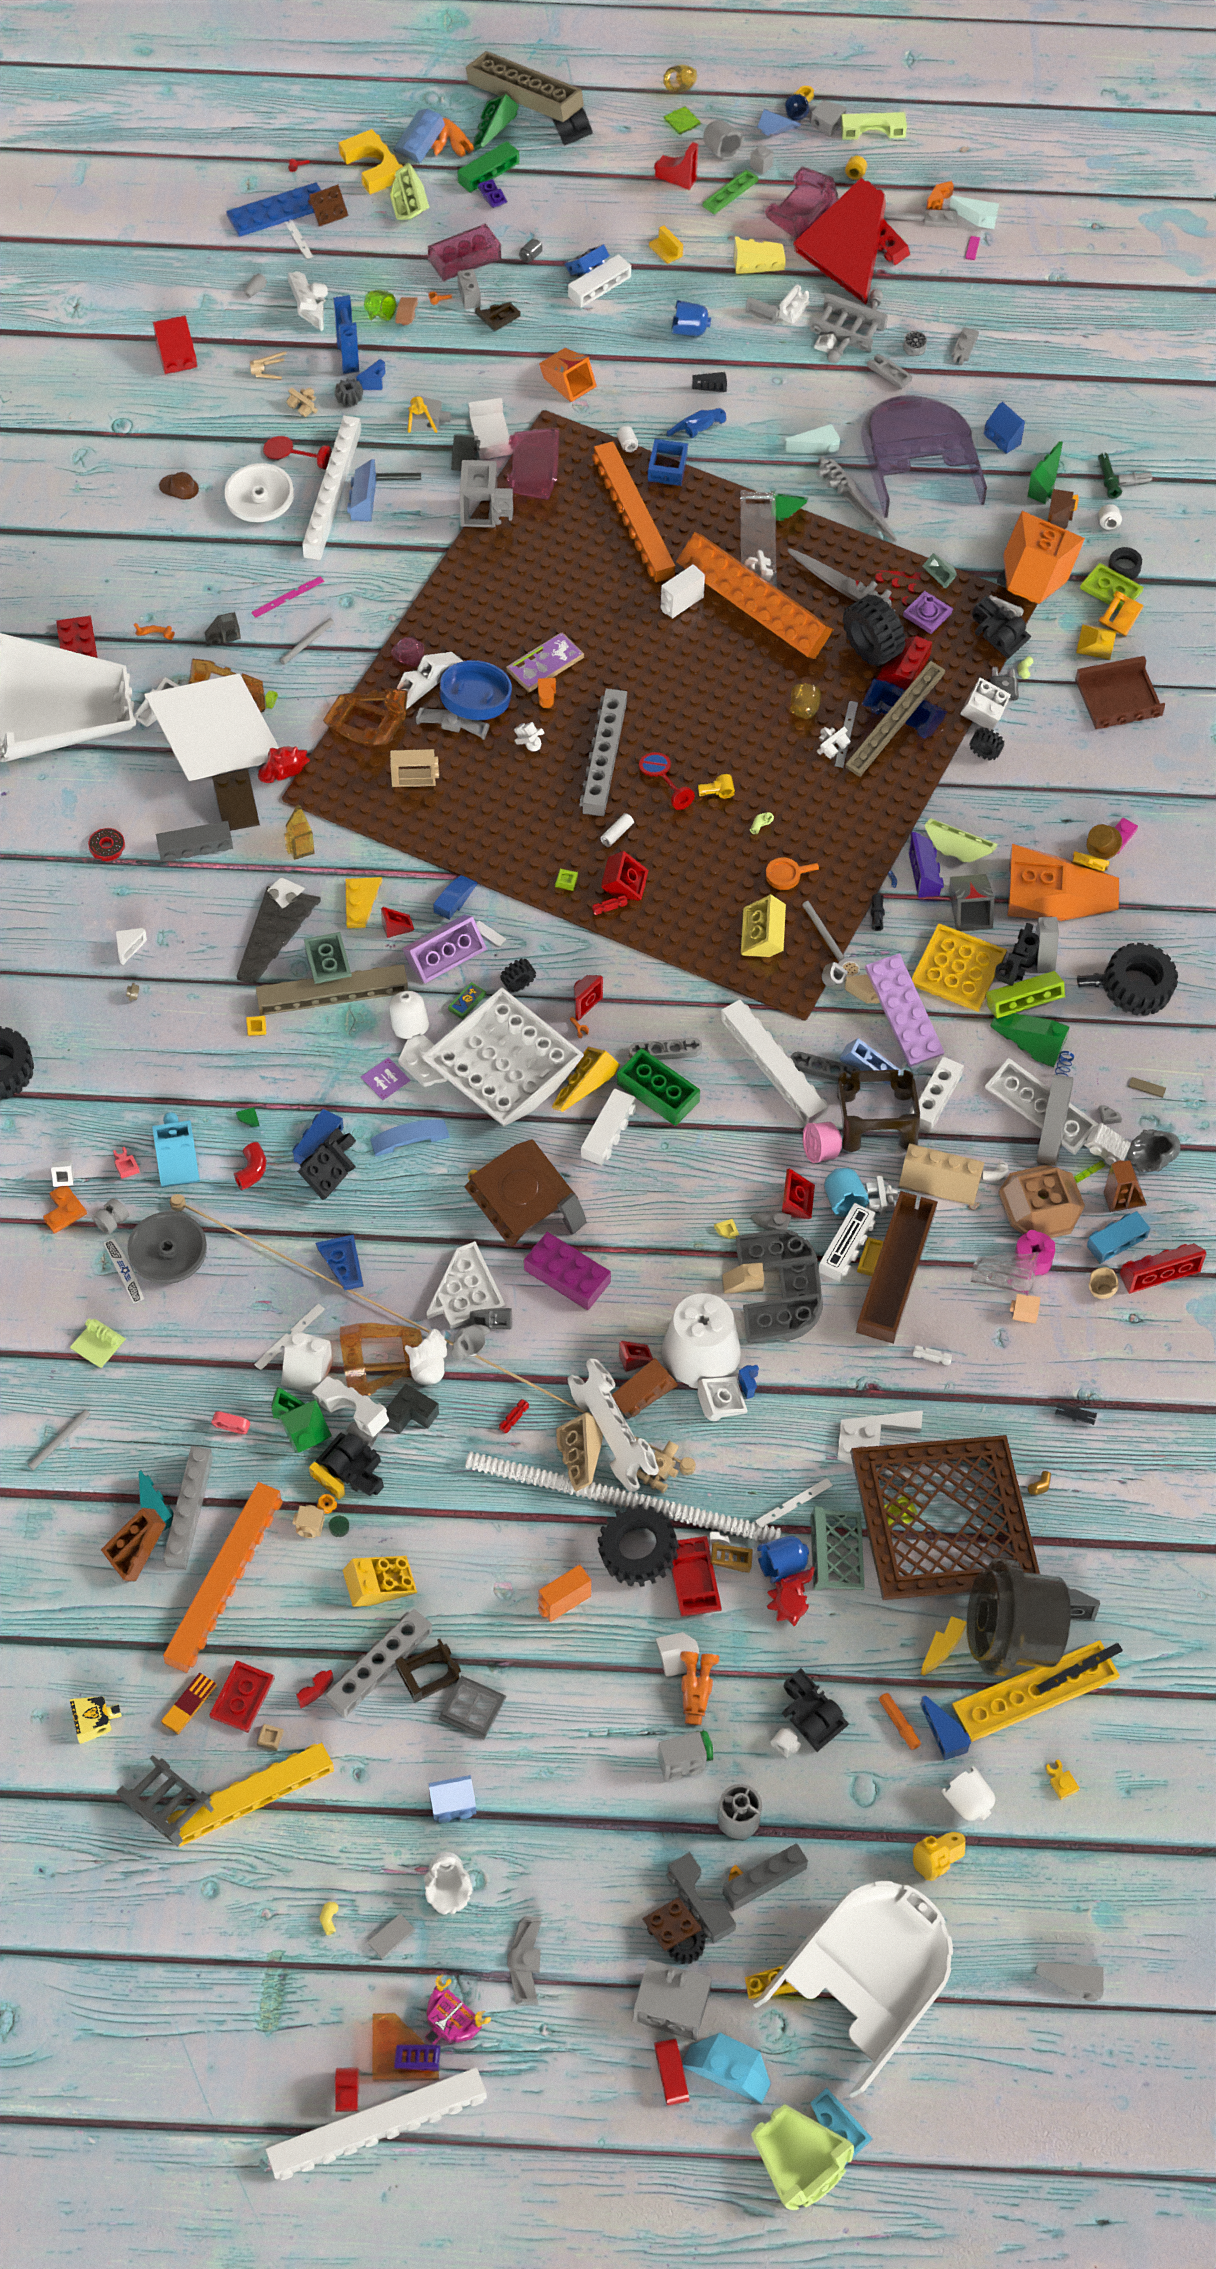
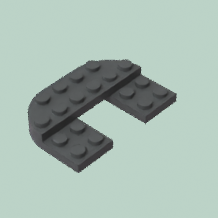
[736,1229,823,1343]

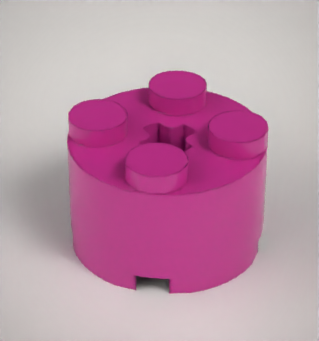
[1014,1230,1055,1277]

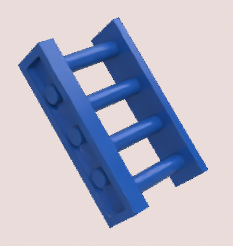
[333,295,360,374]

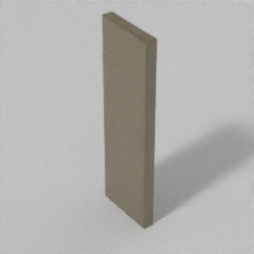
[1128,1077,1166,1098]

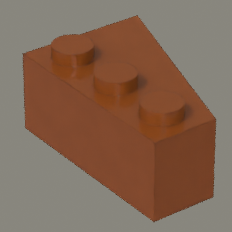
[1103,1160,1147,1212]
[612,1358,678,1419]
[101,1508,166,1581]

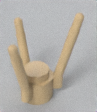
[250,351,286,380]

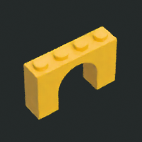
[338,129,403,194]

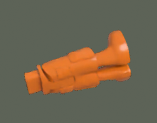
[680,1651,719,1726]

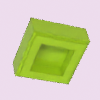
[555,869,578,891]

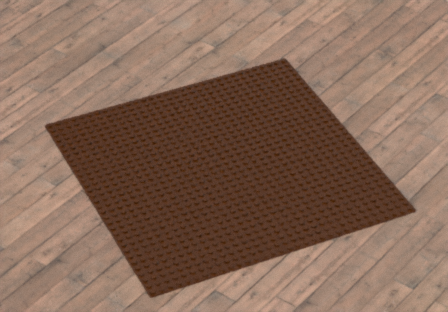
[282,410,1038,1021]

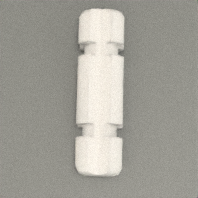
[913,1345,952,1365]

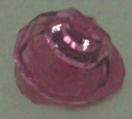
[391,637,424,667]

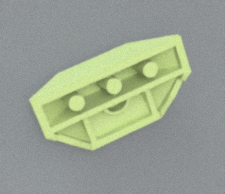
[390,163,429,220]
[925,818,998,862]

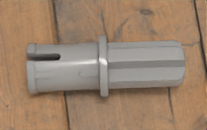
[1117,472,1152,486]

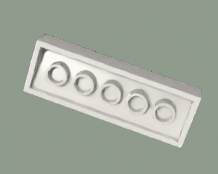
[985,1058,1098,1155]

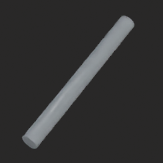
[280,618,334,665]
[803,901,844,961]
[28,1409,90,1470]

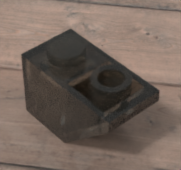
[204,612,241,646]

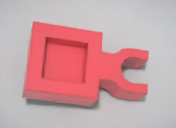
[113,1147,140,1179]

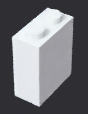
[661,565,705,618]

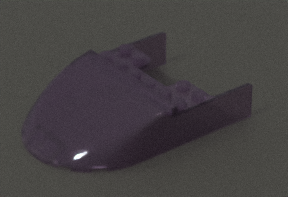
[861,395,987,518]

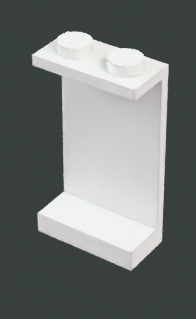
[468,398,513,459]

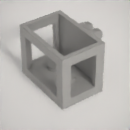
[633,1959,712,2040]

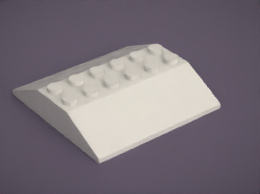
[422,988,584,1126]

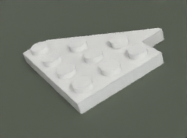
[426,1242,506,1329]

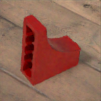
[654,142,698,190]

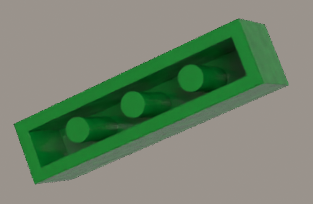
[457,141,519,193]

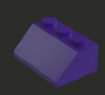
[908,832,944,898]

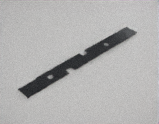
[1036,1643,1123,1694]

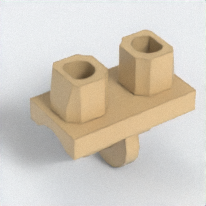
[286,387,318,418]

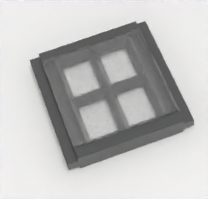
[439,1675,506,1740]

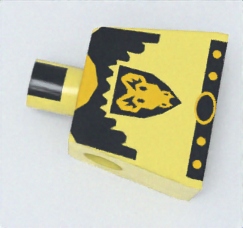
[70,1696,122,1744]

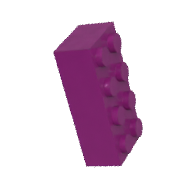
[524,1231,611,1311]

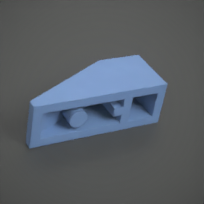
[839,1038,902,1085]

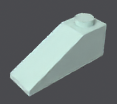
[949,195,999,229]
[784,424,840,455]

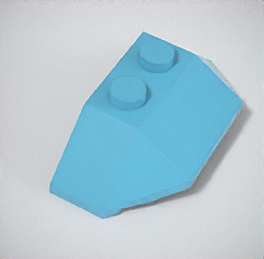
[682,2033,771,2105]

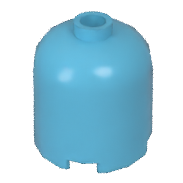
[824,1168,869,1217]

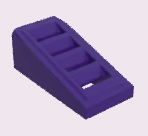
[394,2045,441,2072]

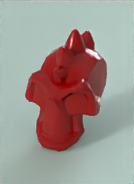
[258,746,310,783]
[767,1566,815,1626]

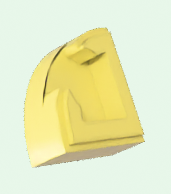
[714,1219,739,1239]

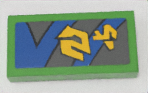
[448,982,486,1020]

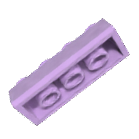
[402,914,487,984]

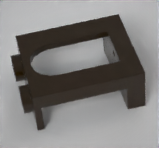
[395,1639,461,1703]

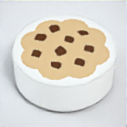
[842,961,860,979]

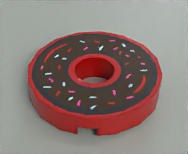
[88,828,125,861]

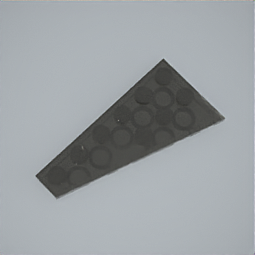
[237,886,321,984]

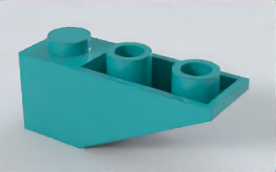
[138,1470,174,1532]

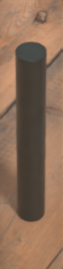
[376,473,421,480]

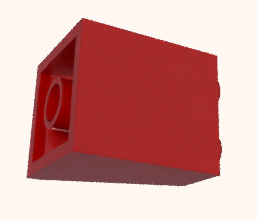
[153,315,197,374]

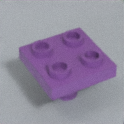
[903,591,953,634]

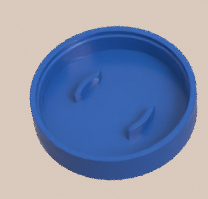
[439,660,512,720]

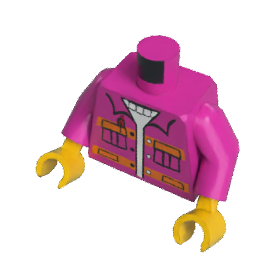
[425,1974,491,2045]

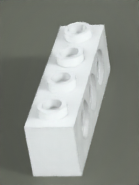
[909,1057,964,1133]

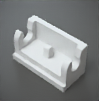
[779,284,810,324]

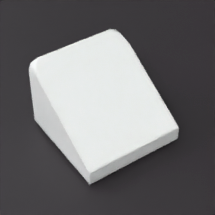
[814,334,838,353]

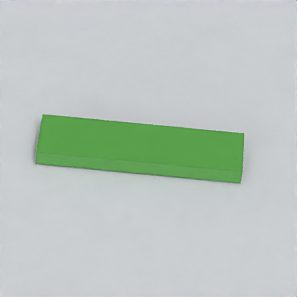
[703,169,758,215]

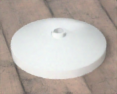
[225,463,294,522]

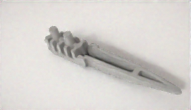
[816,457,897,542]
[788,548,895,611]

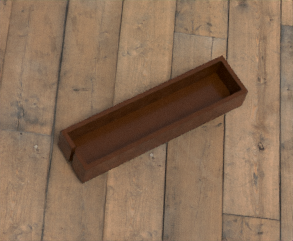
[856,1191,938,1344]

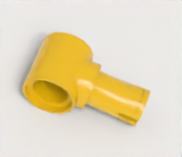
[698,774,735,798]

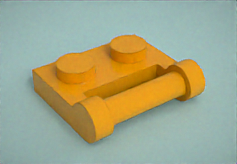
[1098,591,1144,637]

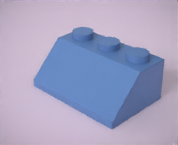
[393,108,445,164]
[347,459,376,522]

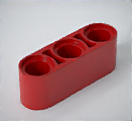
[654,2038,689,2106]

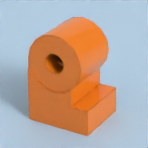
[538,678,556,708]

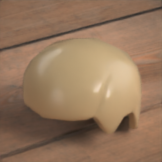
[1088,1267,1119,1299]

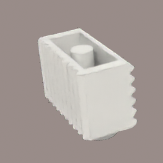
[1084,1123,1131,1165]

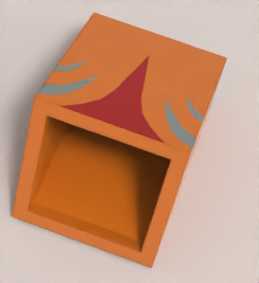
[539,348,597,402]

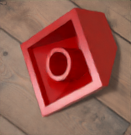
[573,975,603,1021]

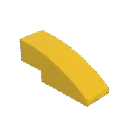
[920,1616,967,1676]

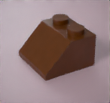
[1047,489,1076,529]

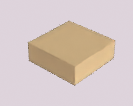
[257,1724,284,1751]

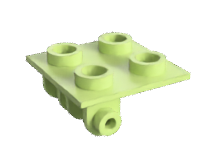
[70,1318,126,1368]

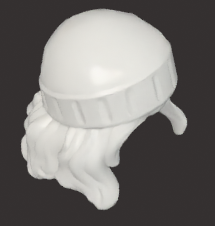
[405,1329,447,1386]
[424,1852,473,1915]

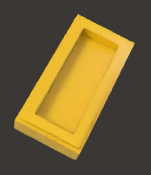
[857,1237,884,1276]

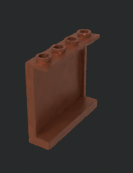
[1075,656,1165,729]

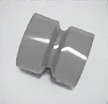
[92,1198,129,1235]

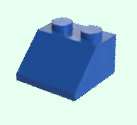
[984,401,1025,454]

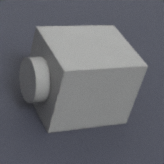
[750,144,774,175]

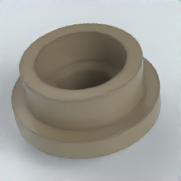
[126,983,139,1001]

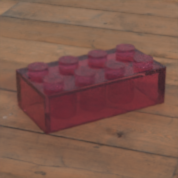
[428,223,501,281]

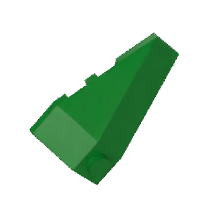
[473,94,519,151]
[1027,441,1063,504]
[990,1013,1070,1068]

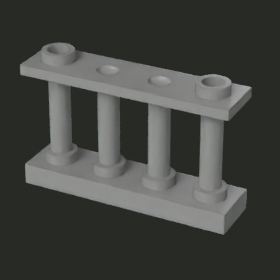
[810,293,888,353]

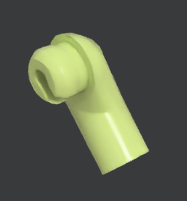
[1017,656,1033,680]
[750,812,774,834]

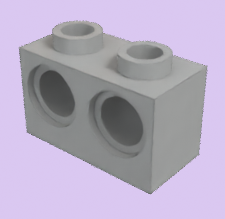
[457,269,481,309]

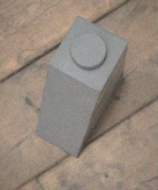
[1035,917,1059,973]

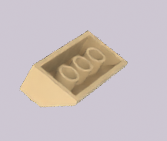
[899,1144,984,1206]

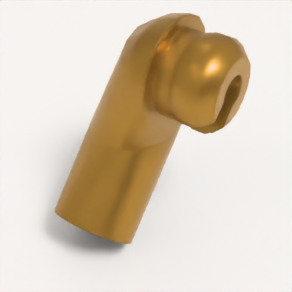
[1028,1471,1052,1495]

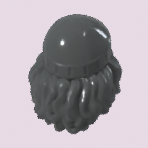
[1127,1129,1181,1172]

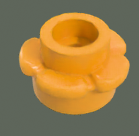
[317,1494,337,1514]

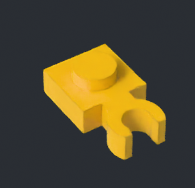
[1045,1759,1080,1800]

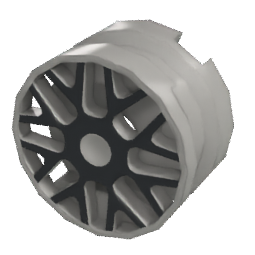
[903,331,927,356]

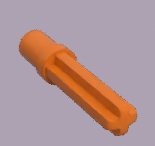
[879,1693,922,1750]

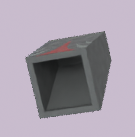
[949,874,994,931]

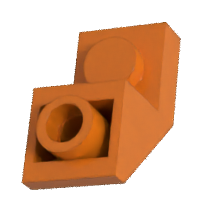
[926,181,954,210]

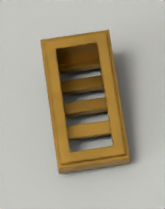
[710,1543,753,1573]

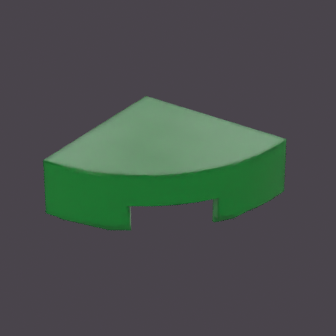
[236,1107,260,1127]

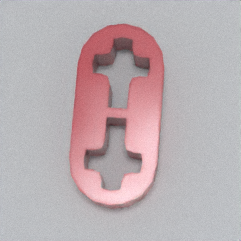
[211,1411,251,1434]

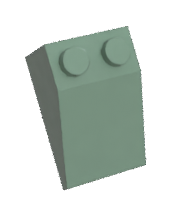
[304,932,352,984]

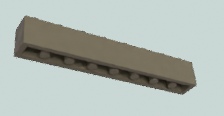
[256,964,408,1016]

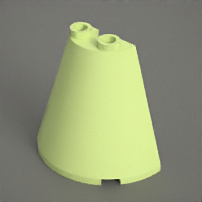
[751,2104,854,2210]

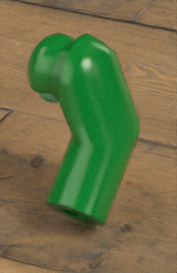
[696,1730,713,1761]

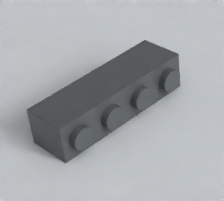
[156,821,233,862]
[722,1843,808,1911]

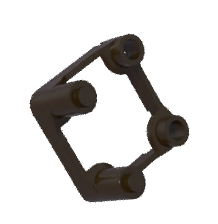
[837,1070,920,1152]

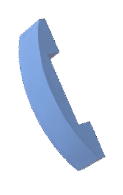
[370,1120,449,1157]

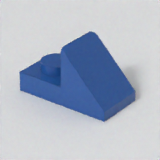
[356,359,386,390]

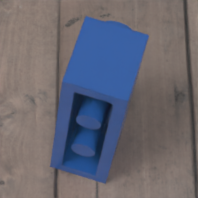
[292,1109,344,1164]

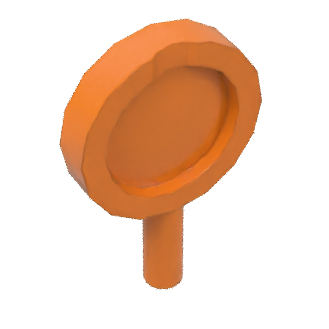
[766,858,819,890]

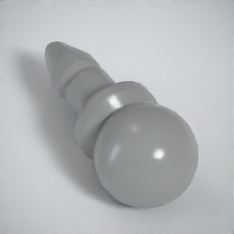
[869,289,883,311]
[827,337,851,363]

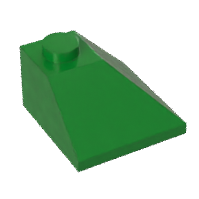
[770,493,809,521]
[279,1399,332,1453]

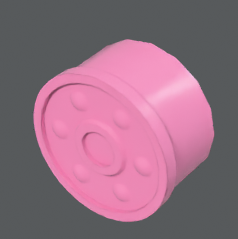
[803,1122,842,1163]

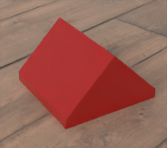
[782,1168,815,1219]

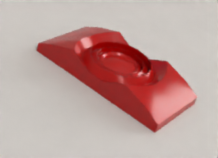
[671,1536,722,1617]

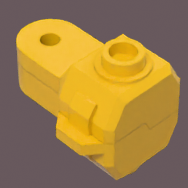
[913,1832,965,1881]

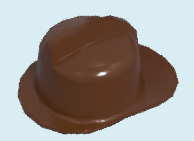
[159,472,199,500]

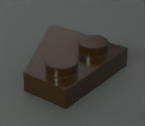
[475,302,521,332]

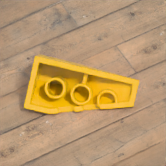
[552,1046,620,1112]

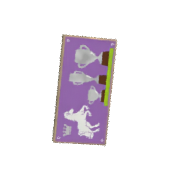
[507,632,584,693]

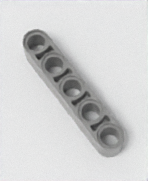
[1037,1074,1073,1166]

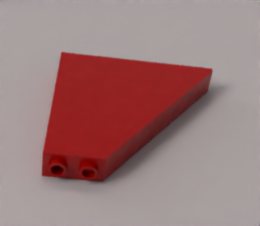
[793,178,886,305]

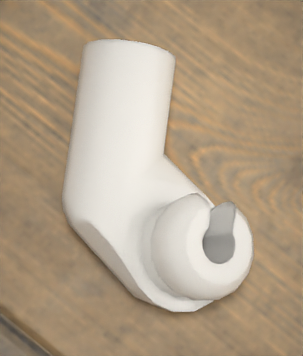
[982,1162,1009,1181]

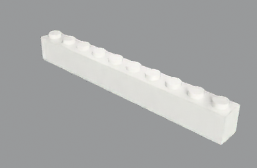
[303,415,361,560]
[266,2067,487,2180]

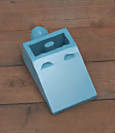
[152,1112,200,1188]

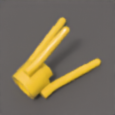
[407,396,438,433]

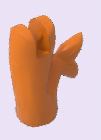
[431,118,474,157]

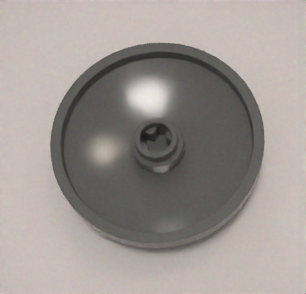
[128,1211,207,1284]

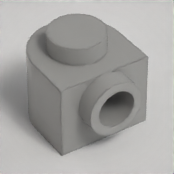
[822,962,848,987]

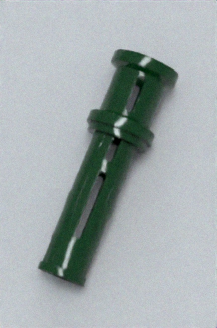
[1098,453,1122,499]

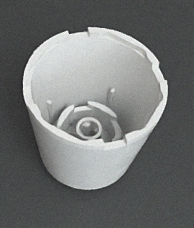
[662,1293,741,1388]

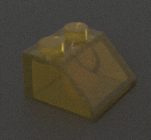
[284,805,315,860]

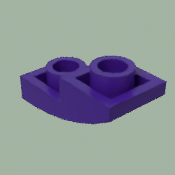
[478,179,507,208]

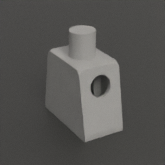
[808,100,847,137]
[411,395,451,431]

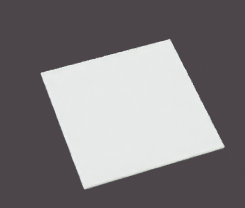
[144,673,279,781]

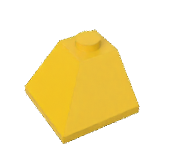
[1076,624,1117,660]

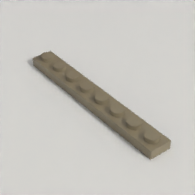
[846,661,945,777]

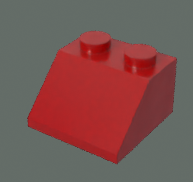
[601,851,649,901]

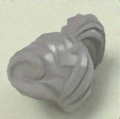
[451,1324,490,1359]

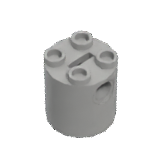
[718,1784,762,1840]

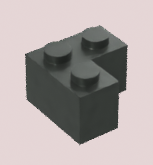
[451,434,481,471]
[386,1383,439,1434]

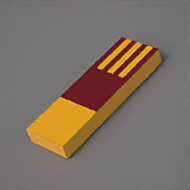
[161,1672,217,1735]

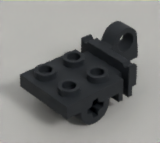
[551,107,593,145]
[972,595,1031,659]
[994,923,1040,986]
[297,1128,356,1200]
[315,1432,384,1496]
[782,1668,849,1752]

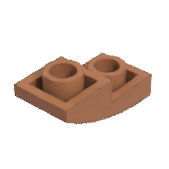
[395,297,418,325]

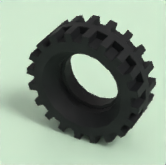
[597,1504,679,1587]

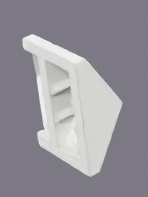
[655,1632,699,1678]

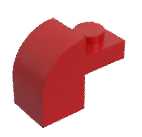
[335,2067,359,2112]

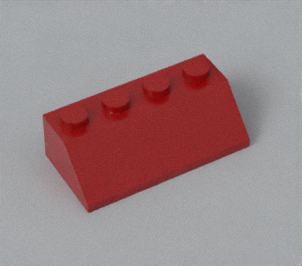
[1120,1243,1207,1294]

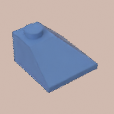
[757,109,801,136]

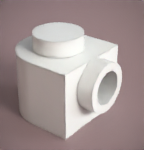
[771,1728,801,1758]

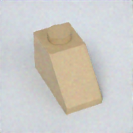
[845,974,880,1004]
[722,1263,764,1294]

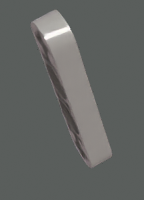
[629,1038,702,1060]

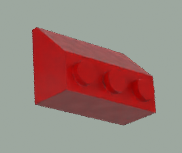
[877,636,932,691]

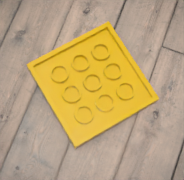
[911,923,1007,1012]

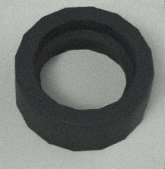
[1108,547,1142,580]

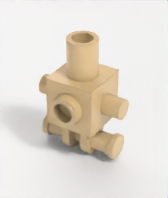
[637,1441,679,1494]

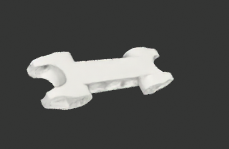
[568,1358,659,1492]

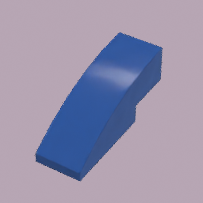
[433,875,477,920]

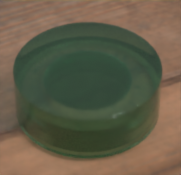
[329,1515,350,1537]

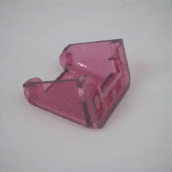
[765,166,838,239]
[506,428,559,500]

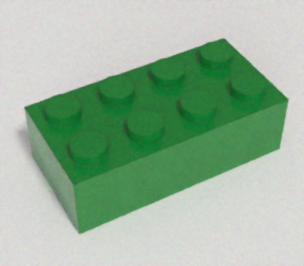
[617,1048,700,1126]

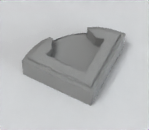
[1098,1105,1122,1125]

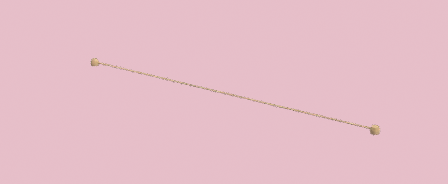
[170,1194,696,1475]

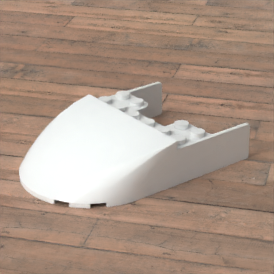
[753,1881,953,2098]

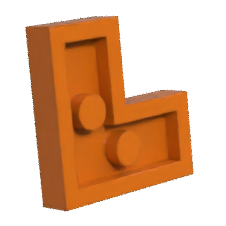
[43,1185,87,1234]

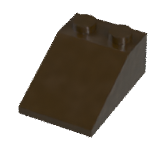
[212,769,260,831]

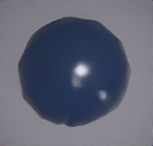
[785,94,810,121]

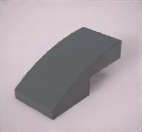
[557,1193,587,1235]
[470,1308,512,1330]

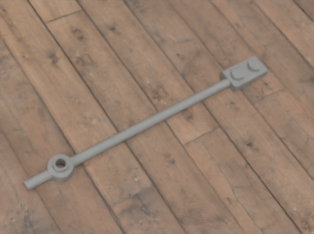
[763,202,957,228]

